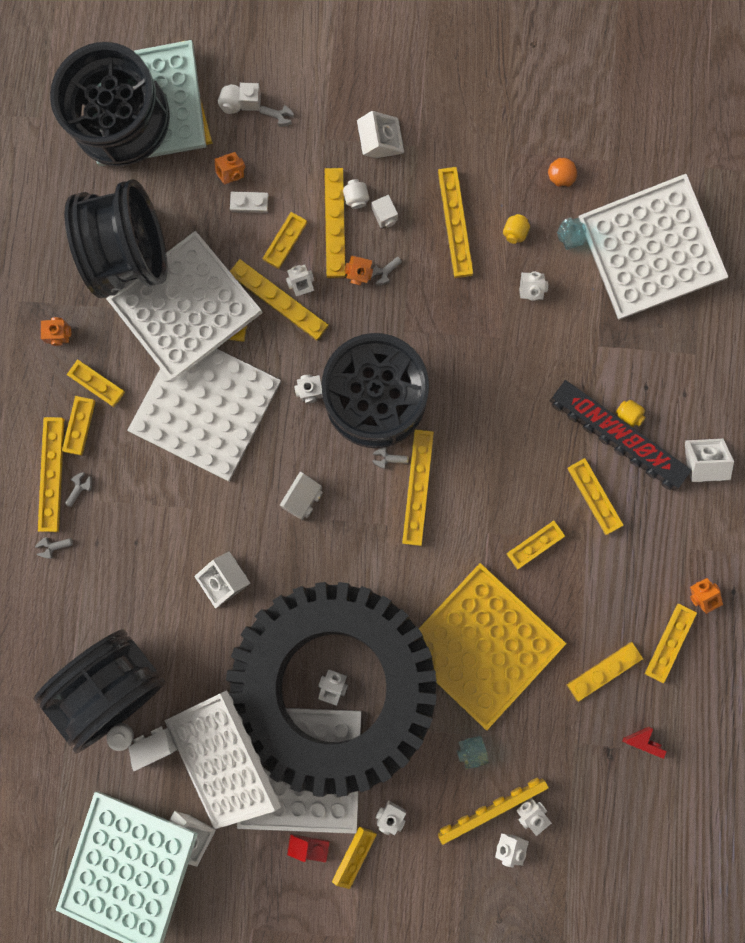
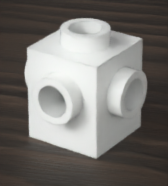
[286,265,314,296]
[519,272,548,301]
[294,375,323,403]
[318,669,348,706]
[516,798,552,836]
[375,800,406,835]
[495,833,529,868]

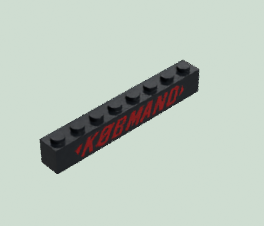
[550,380,691,491]

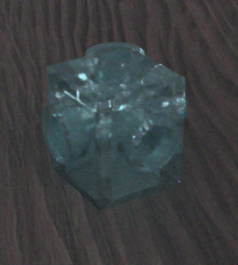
[557,218,587,250]
[457,736,489,769]

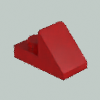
[622,727,667,759]
[287,834,330,863]

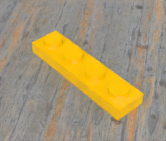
[567,458,623,535]
[645,604,697,683]
[566,642,643,702]

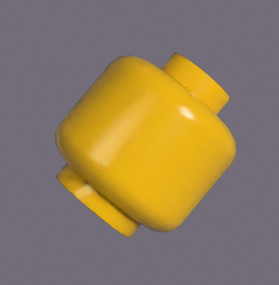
[503,214,530,244]
[616,400,646,427]

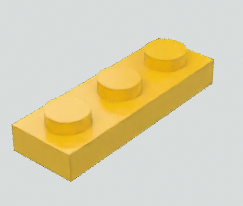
[262,212,307,269]
[67,359,125,407]
[62,396,96,456]
[506,521,565,570]
[332,827,377,889]

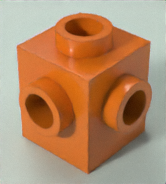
[215,152,245,185]
[344,256,373,285]
[41,317,72,346]
[690,578,723,614]

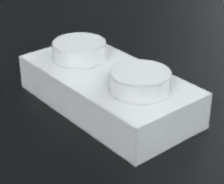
[230,192,269,213]

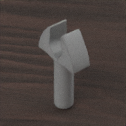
[259,105,294,127]
[371,257,402,285]
[372,447,409,469]
[65,472,92,507]
[35,537,73,558]

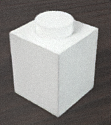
[239,83,261,111]
[372,195,398,228]

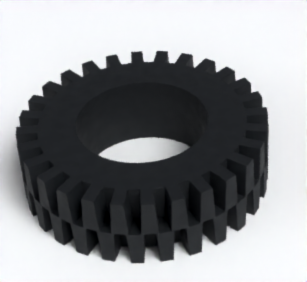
[226,582,437,797]

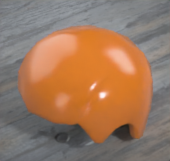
[548,158,578,187]

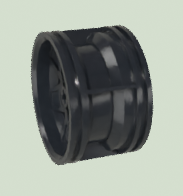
[50,42,170,167]
[64,179,168,298]
[321,333,429,448]
[34,629,166,754]

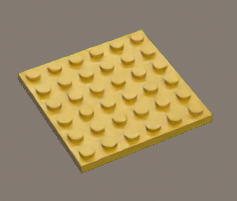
[419,563,566,730]

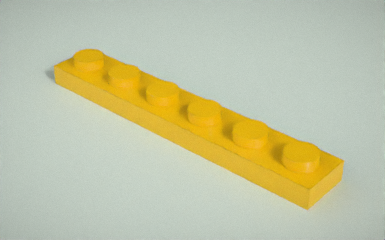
[438,167,473,278]
[325,168,345,278]
[230,259,329,341]
[38,417,65,532]
[402,430,434,546]
[438,778,548,845]

